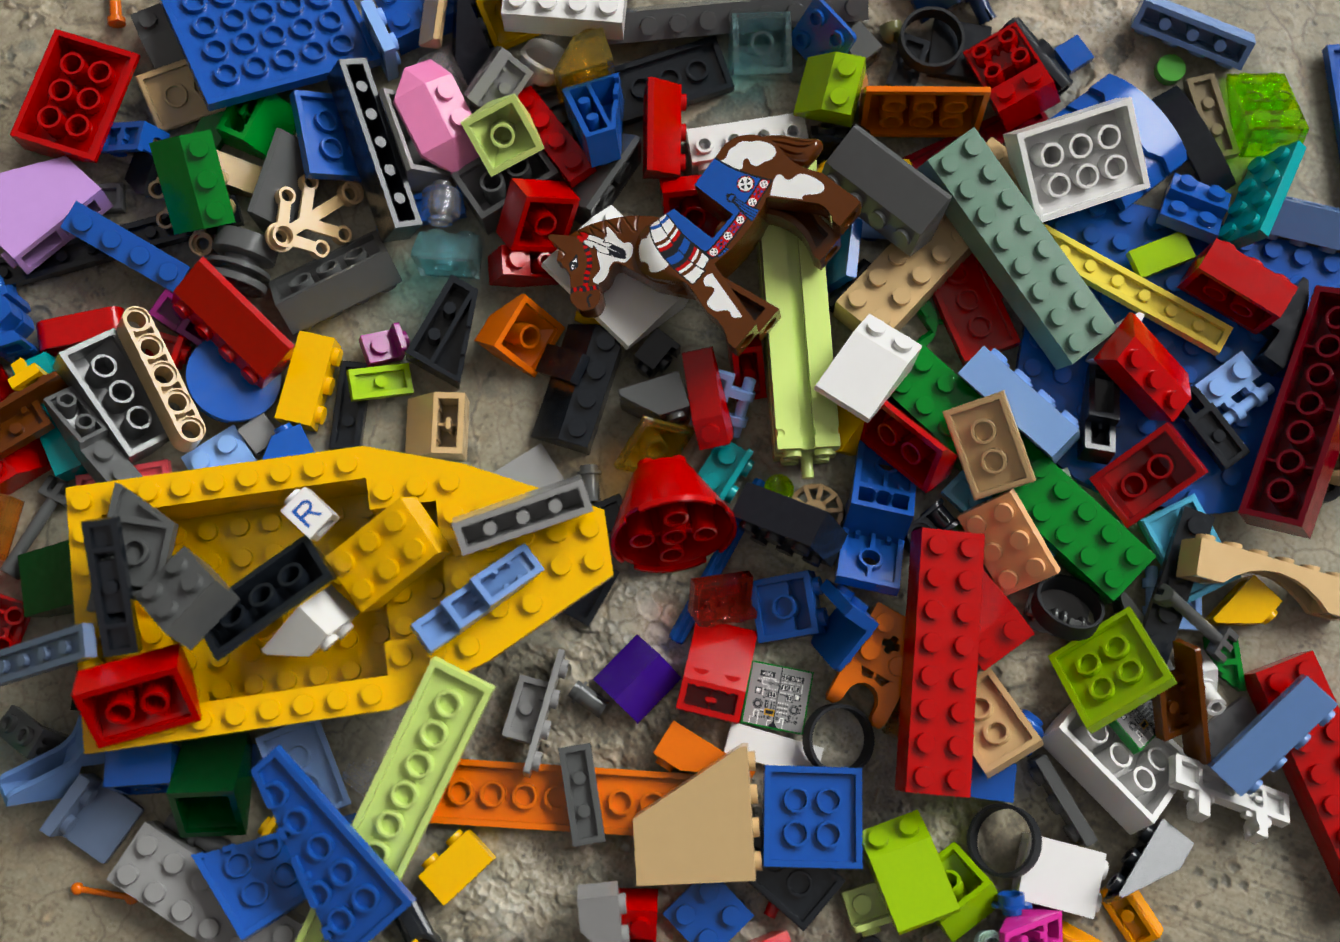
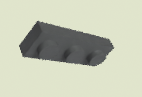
[558,743,606,847]
[1027,754,1098,847]

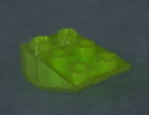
[1226,72,1309,158]

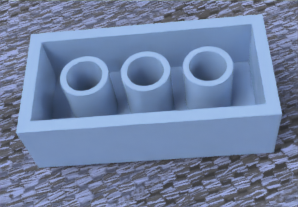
[958,346,1080,464]

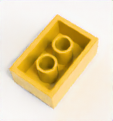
[324,497,453,613]

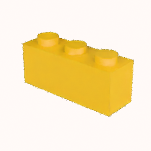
[274,330,343,432]

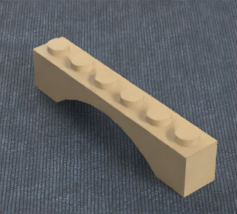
[1176,534,1340,621]

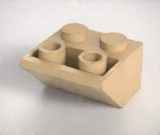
[405,392,470,461]

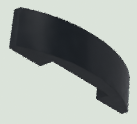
[1151,85,1236,191]

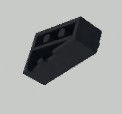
[405,274,478,389]

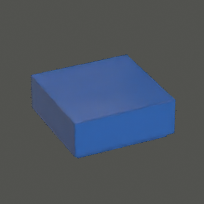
[1054,34,1094,76]

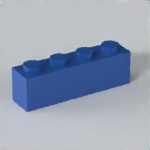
[60,201,192,292]

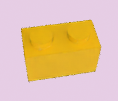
[418,829,497,906]

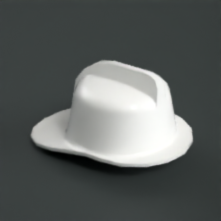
[520,38,571,88]

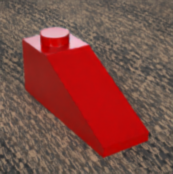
[682,346,734,450]

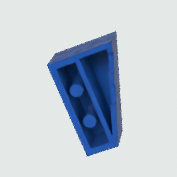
[562,72,624,168]

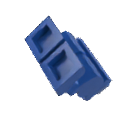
[0,275,40,364]

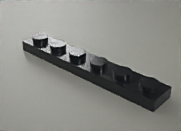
[1142,506,1215,665]

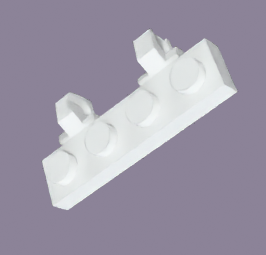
[1168,753,1290,844]

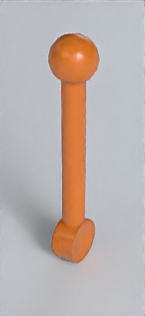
[71,882,138,905]

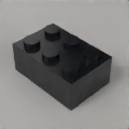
[732,482,848,568]

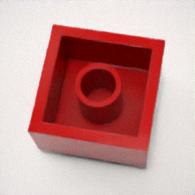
[496,178,580,252]

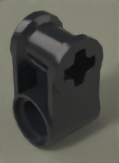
[904,498,960,553]

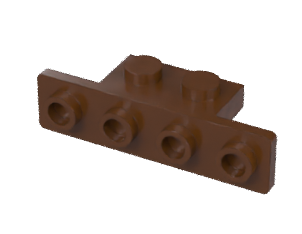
[0,371,68,460]
[1152,638,1211,765]

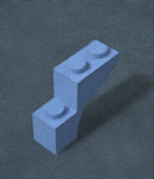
[0,715,105,806]

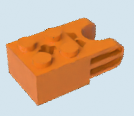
[825,602,906,729]

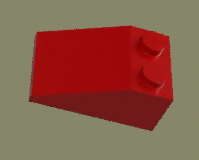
[1089,422,1209,528]
[978,570,1036,671]

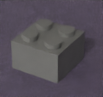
[135,546,240,650]

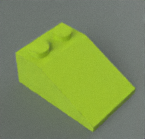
[862,809,961,935]

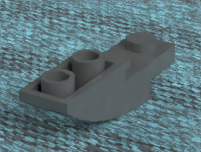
[43,386,143,483]

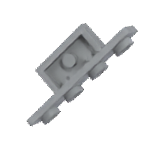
[502,649,570,778]

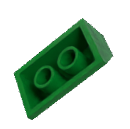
[149,129,236,235]

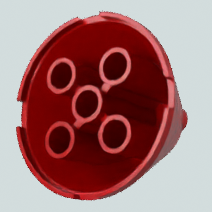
[610,455,737,573]

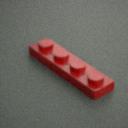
[517,85,597,188]

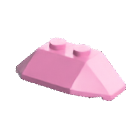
[393,59,479,174]

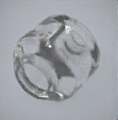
[421,180,461,227]

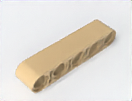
[116,306,206,452]

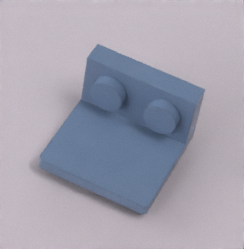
[39,773,144,864]

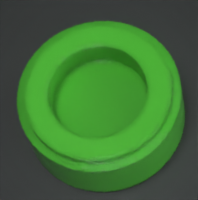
[1154,54,1186,86]

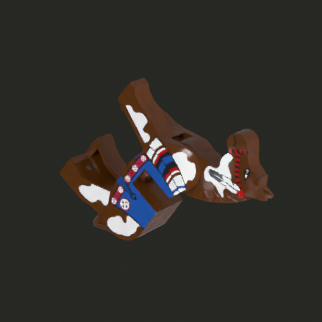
[548,135,861,357]

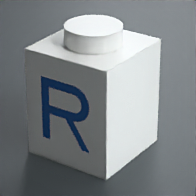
[281,486,341,542]

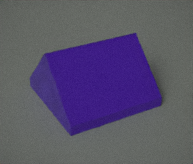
[593,634,682,724]

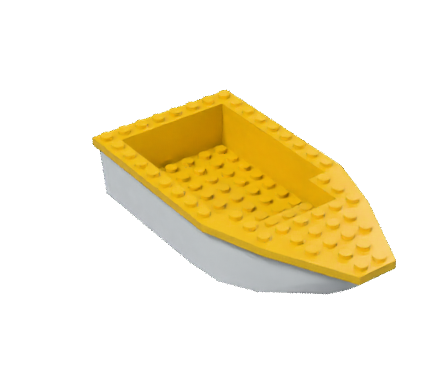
[65,446,614,754]

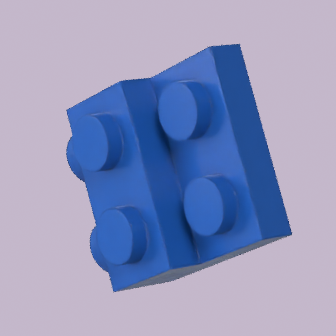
[1156,173,1232,244]
[749,570,829,644]

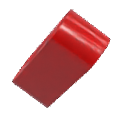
[36,306,125,356]

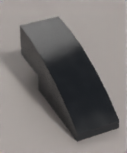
[1252,277,1309,377]
[1077,363,1120,465]

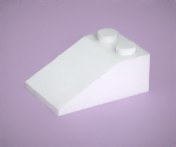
[814,314,922,423]

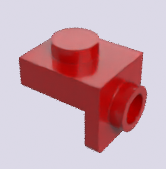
[144,331,192,371]

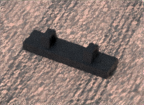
[81,516,142,657]

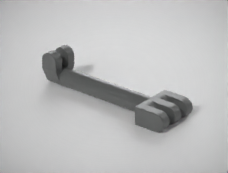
[0,475,72,580]
[1152,583,1239,664]

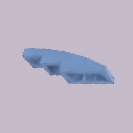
[410,543,544,655]

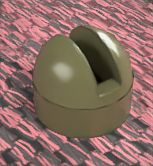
[879,19,902,44]

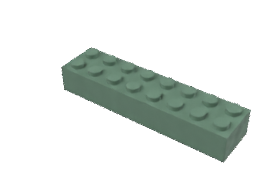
[917,127,1117,370]

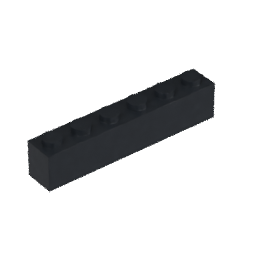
[327,58,423,243]

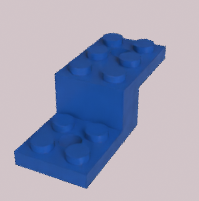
[834,440,916,597]

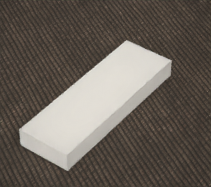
[724,723,824,766]

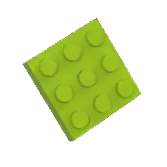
[1048,606,1177,734]

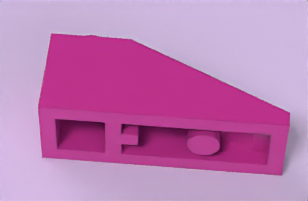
[999,904,1063,942]

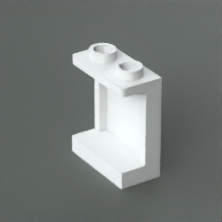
[1011,832,1109,919]

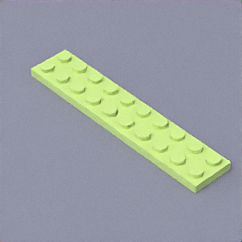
[295,656,496,942]

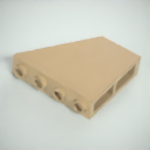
[633,743,762,886]

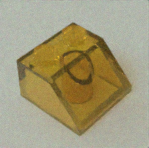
[553,27,614,103]

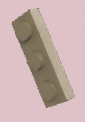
[1183,73,1240,160]

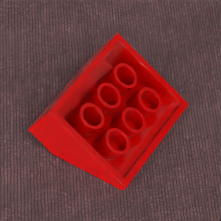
[10,29,141,163]

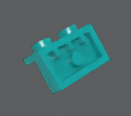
[698,442,755,504]

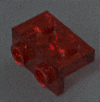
[688,570,757,627]

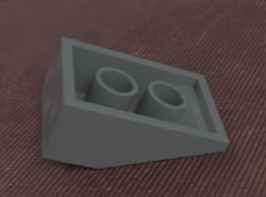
[130,3,185,69]

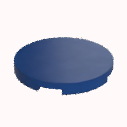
[185,340,281,423]

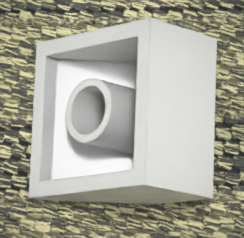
[261,584,359,657]

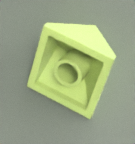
[461,93,544,177]

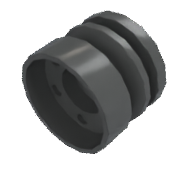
[207,225,279,298]

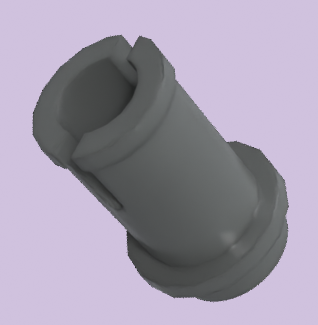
[577,464,602,503]
[568,680,610,718]

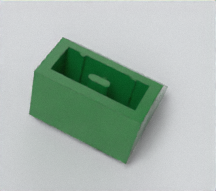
[216,94,296,161]

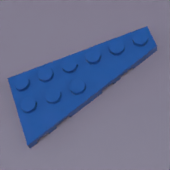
[251,745,416,942]
[191,813,357,942]

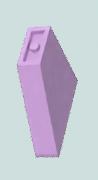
[0,156,113,275]

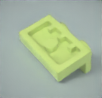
[840,881,895,937]

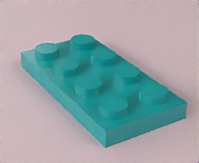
[1218,140,1307,250]

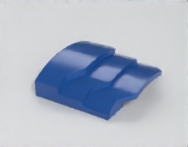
[1050,73,1189,211]

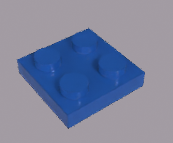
[662,882,754,942]

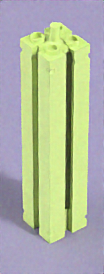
[756,160,841,479]

